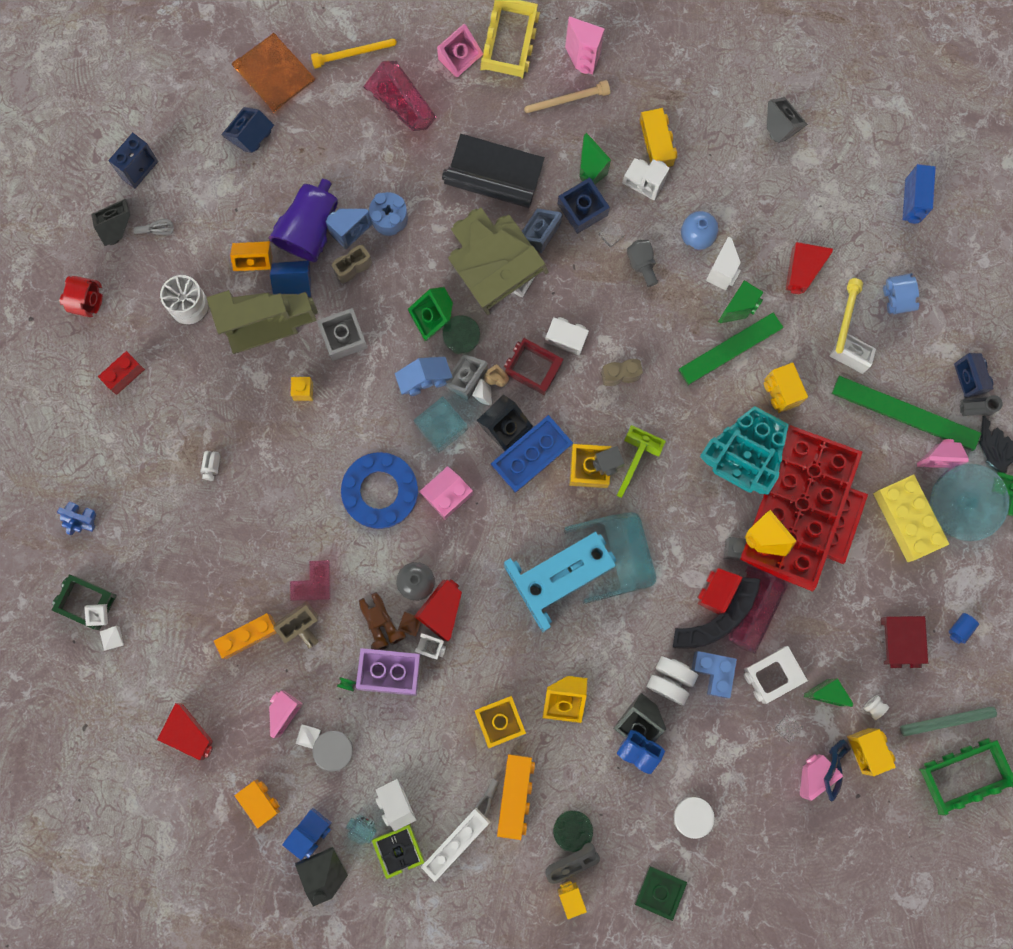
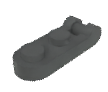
[545,843,600,884]

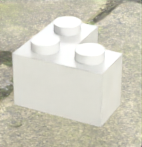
[622,158,670,200]

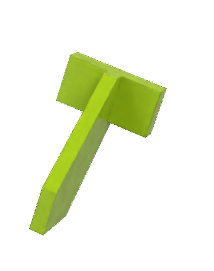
[617,425,666,498]

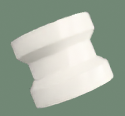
[863,695,889,720]

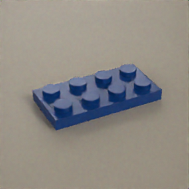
[491,415,573,493]

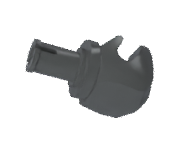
[627,240,658,287]

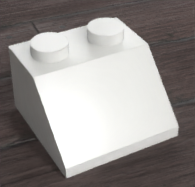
[706,237,741,290]

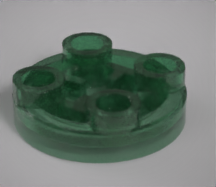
[443,315,480,354]
[553,810,593,852]

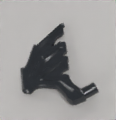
[978,415,1013,473]

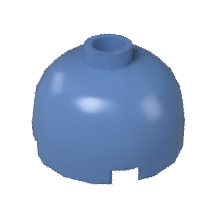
[681,211,719,250]

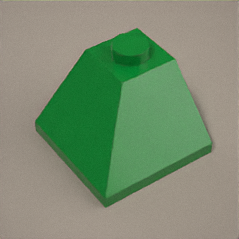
[579,133,611,185]
[408,287,453,341]

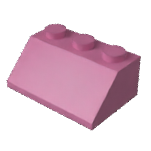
[565,17,605,75]

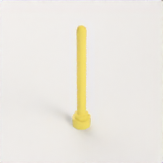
[836,278,863,354]

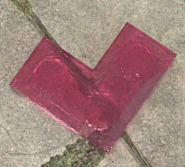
[290,560,331,601]

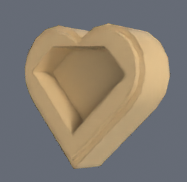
[483,364,509,387]

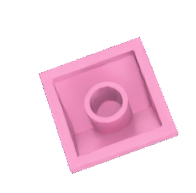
[437,24,483,77]

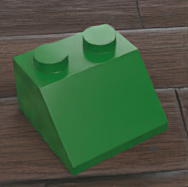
[718,280,763,324]

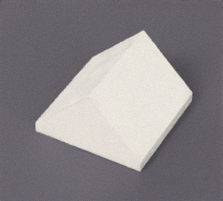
[830,333,876,374]

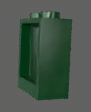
[52,574,117,631]

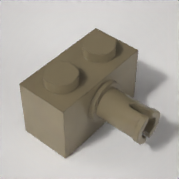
[274,601,319,649]

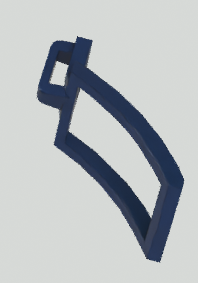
[824,739,851,802]

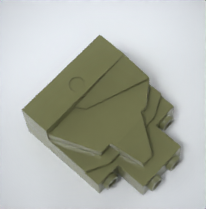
[448,208,549,315]
[206,290,318,354]

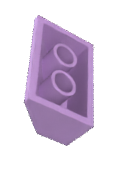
[356,648,420,696]

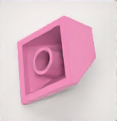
[917,439,968,469]
[269,690,303,738]
[800,754,843,801]

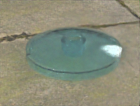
[930,464,1009,541]

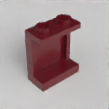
[881,616,929,668]

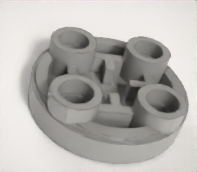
[313,731,353,771]

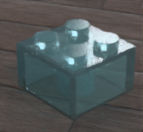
[413,396,468,453]

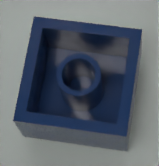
[557,178,610,234]

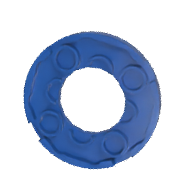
[341,452,418,529]

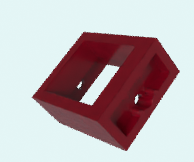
[504,338,564,396]

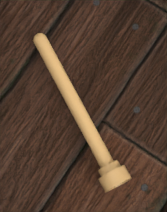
[524,80,610,113]

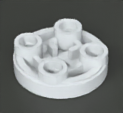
[674,797,715,839]

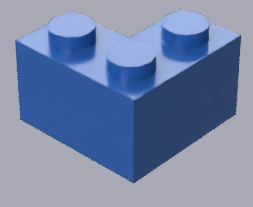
[282,808,332,860]

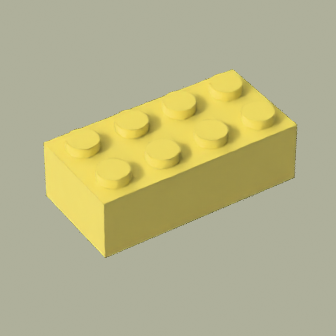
[873,475,949,562]

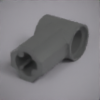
[960,395,1003,416]

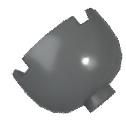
[396,562,435,601]

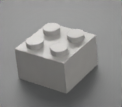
[317,308,368,361]

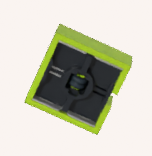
[372,823,425,879]

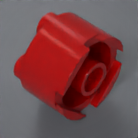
[59,276,103,318]

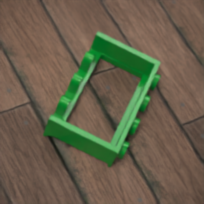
[919,738,1013,816]

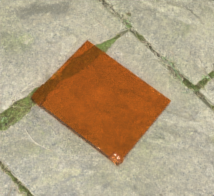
[232,33,315,112]

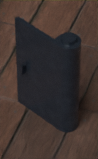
[442,133,545,208]

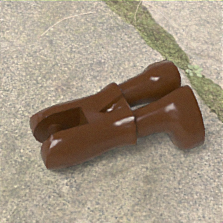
[359,592,406,650]

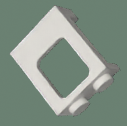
[744,646,808,704]

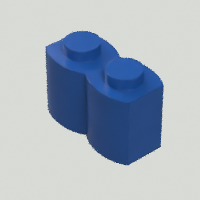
[617,730,665,774]

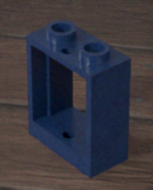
[108,132,159,189]

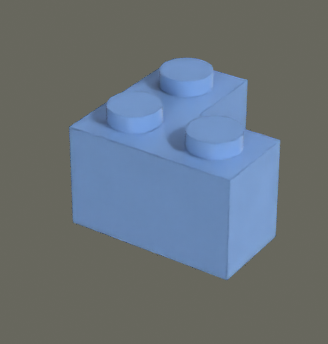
[395,357,453,396]
[691,651,737,698]

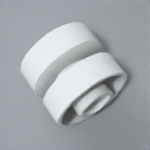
[160,275,208,324]
[646,656,699,706]

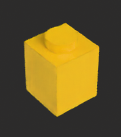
[291,377,313,401]

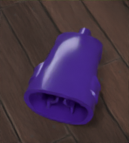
[268,178,338,262]

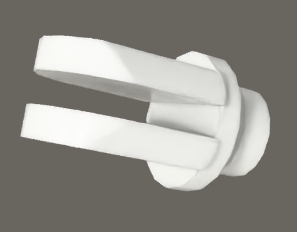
[200,451,220,481]

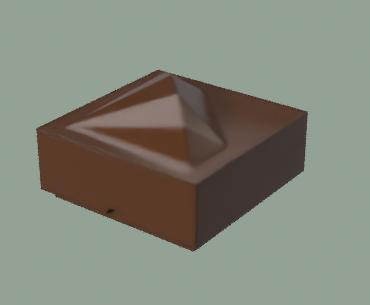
[398,612,421,637]

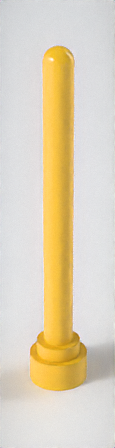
[311,39,397,69]

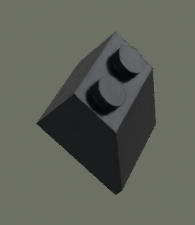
[476,394,533,451]

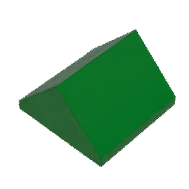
[804,678,853,707]

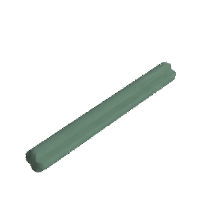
[900,707,997,736]

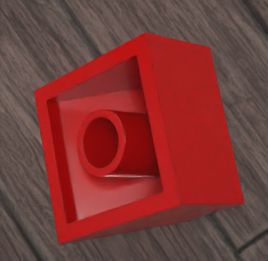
[697,568,743,615]

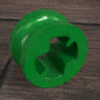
[337,677,356,692]

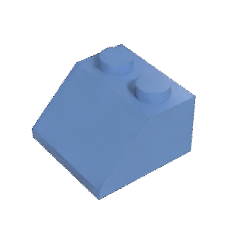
[326,209,372,249]

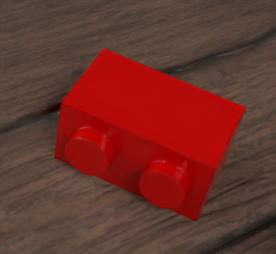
[97,351,145,395]

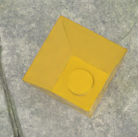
[745,510,796,556]
[543,676,587,723]

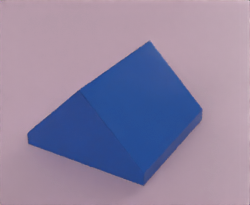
[270,261,311,297]

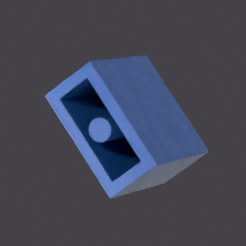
[902,164,936,224]

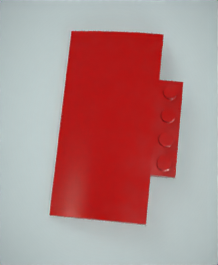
[740,425,868,592]

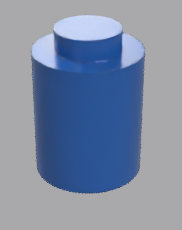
[949,613,979,644]

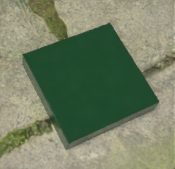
[634,865,687,921]

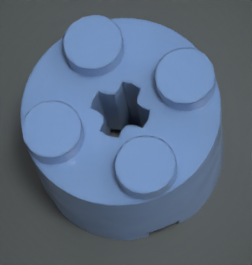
[369,192,408,236]
[883,273,919,314]

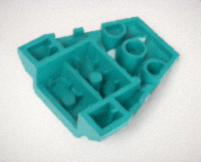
[700,406,789,495]

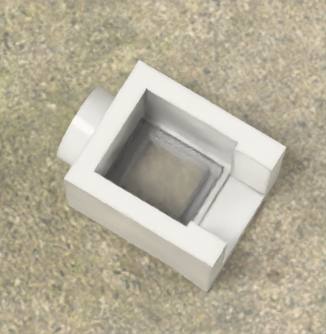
[415,633,446,660]

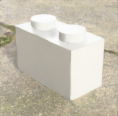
[545,317,589,356]
[375,779,416,831]

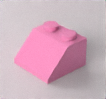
[419,466,473,520]

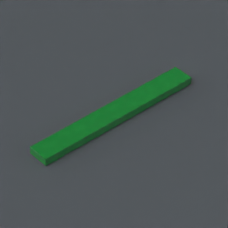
[831,376,981,451]

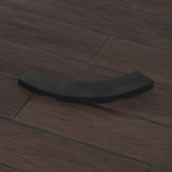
[673,577,761,649]

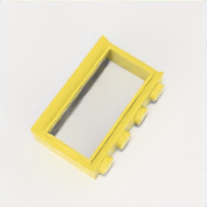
[480,0,540,79]

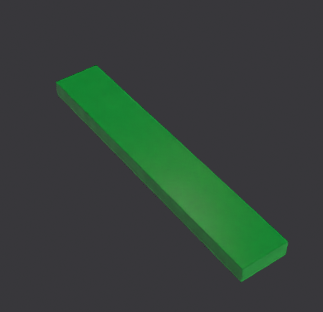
[678,312,784,386]

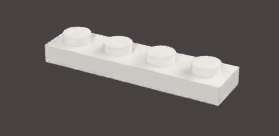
[421,808,491,882]

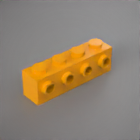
[497,754,535,840]

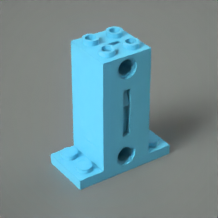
[504,532,616,633]

